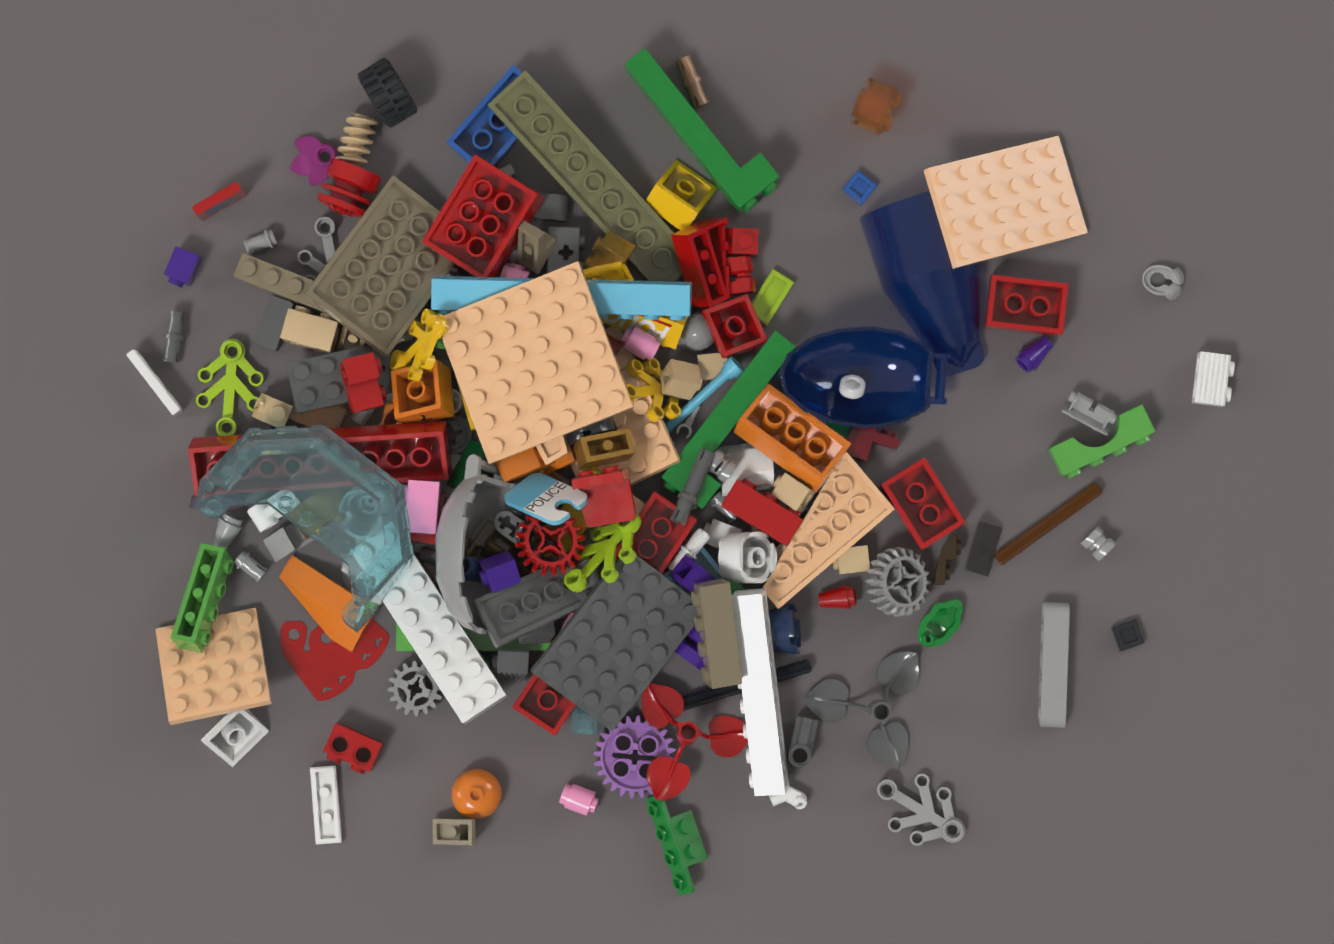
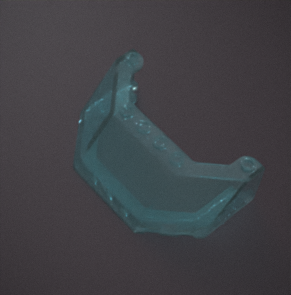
[195,425,414,633]

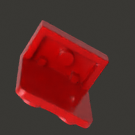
[571,465,636,527]

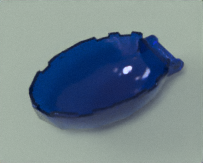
[779,326,951,429]

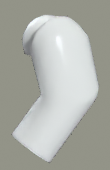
[769,786,807,809]

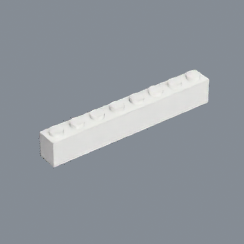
[732,588,789,796]

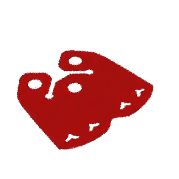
[280,620,389,701]

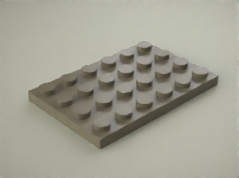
[304,175,455,358]

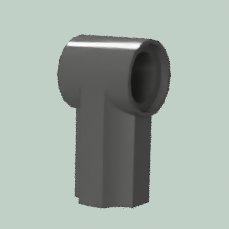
[787,716,818,768]

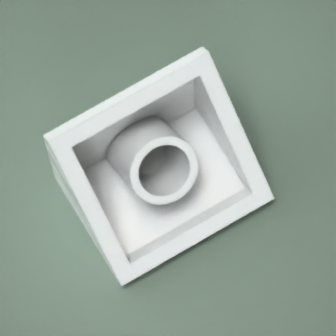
[201,709,269,767]

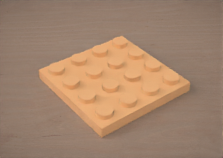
[155,608,272,725]

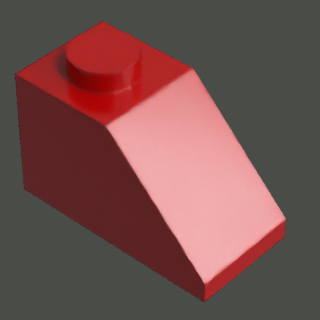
[725,228,758,257]

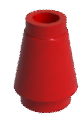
[818,584,857,609]

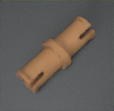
[675,55,709,109]

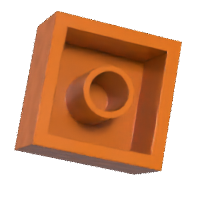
[391,360,455,424]

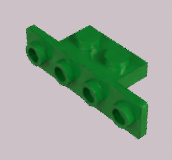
[646,796,708,895]

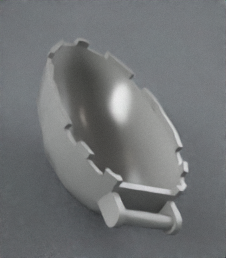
[435,454,525,634]

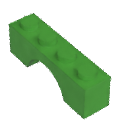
[1047,405,1155,479]

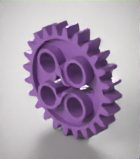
[593,715,676,799]

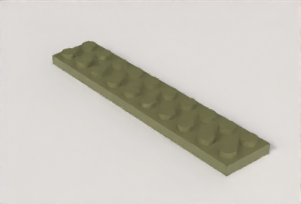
[487,70,682,282]

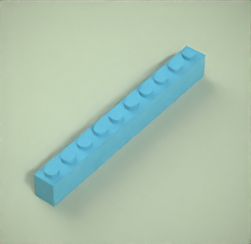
[431,276,692,320]

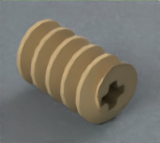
[335,113,379,167]

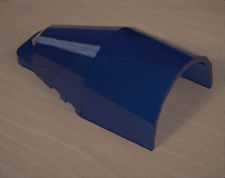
[860,191,985,377]

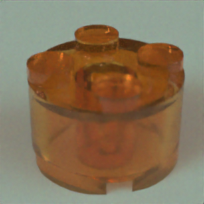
[850,77,902,136]

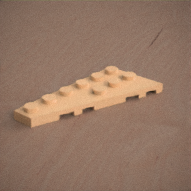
[761,452,895,609]

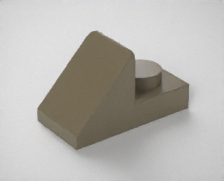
[517,221,556,274]
[432,818,476,846]

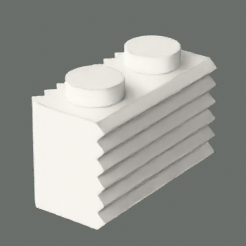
[1192,351,1235,407]

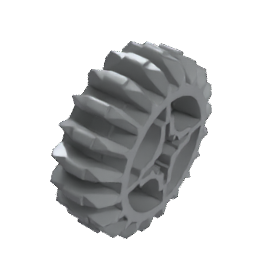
[865,547,932,617]

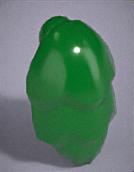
[918,599,963,647]

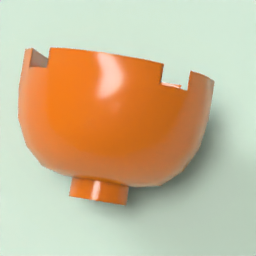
[451,768,502,819]

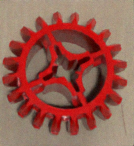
[515,507,585,577]

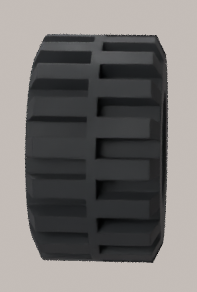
[358,57,417,128]

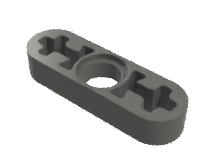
[494,509,559,562]

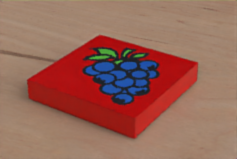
[192,182,247,221]

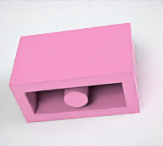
[400,480,441,535]

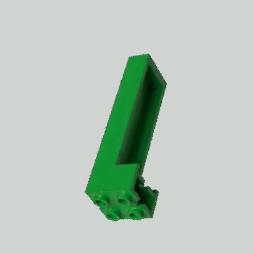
[624,48,780,214]
[661,331,796,511]

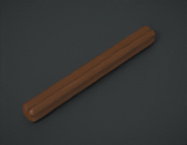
[994,483,1103,565]

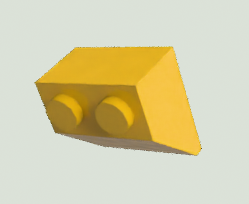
[645,160,717,230]

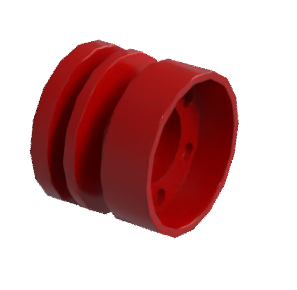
[316,158,382,218]

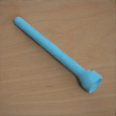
[665,356,745,433]

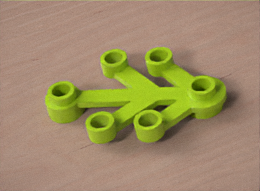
[196,339,265,436]
[564,514,641,592]

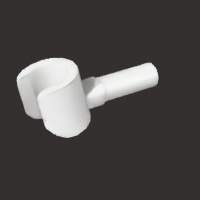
[677,406,700,439]

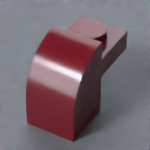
[846,421,900,462]

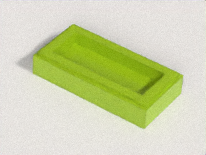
[752,269,794,326]

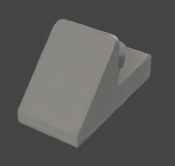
[263,522,320,562]

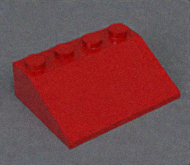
[422,155,546,277]

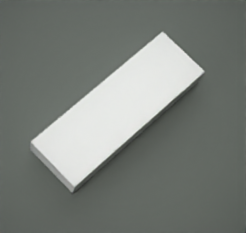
[126,349,183,417]
[310,765,342,845]

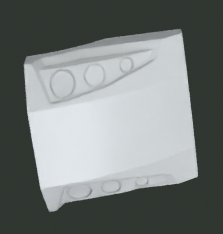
[719,443,774,496]

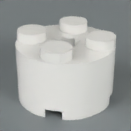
[718,532,777,584]

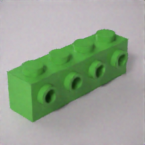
[171,543,234,653]

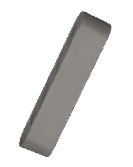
[1038,602,1070,728]

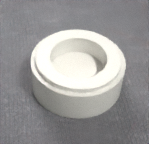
[839,375,866,399]

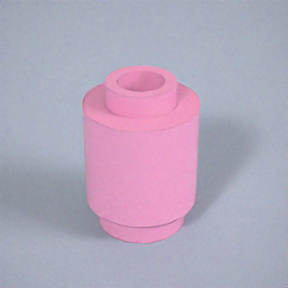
[620,326,660,361]
[559,784,599,816]

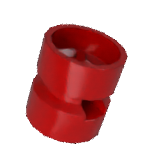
[726,256,756,296]

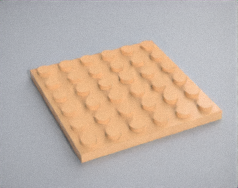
[441,261,634,464]

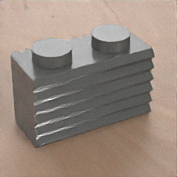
[492,649,530,682]

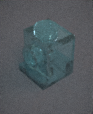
[571,707,598,735]

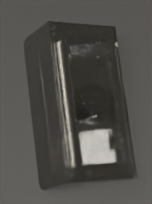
[963,520,1002,577]

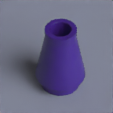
[1015,336,1053,373]

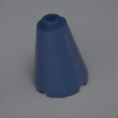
[769,603,801,654]

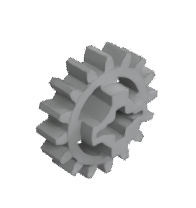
[388,661,442,717]

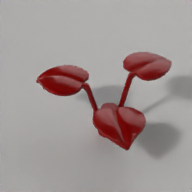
[641,683,748,801]

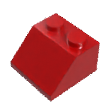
[702,294,768,358]

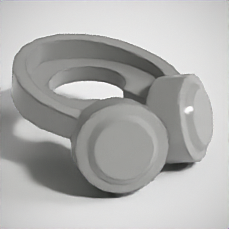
[1142,265,1184,301]

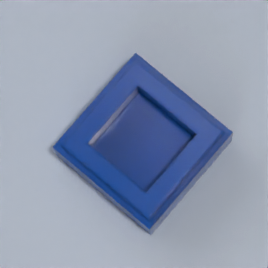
[842,170,878,206]

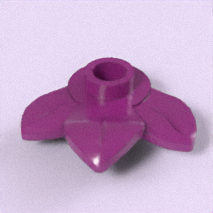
[289,136,338,186]

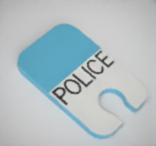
[504,473,588,525]

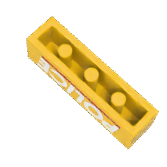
[592,277,688,350]

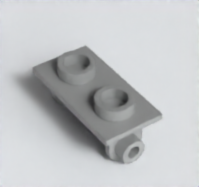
[1062,391,1118,436]

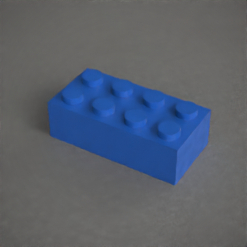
[446,65,552,167]

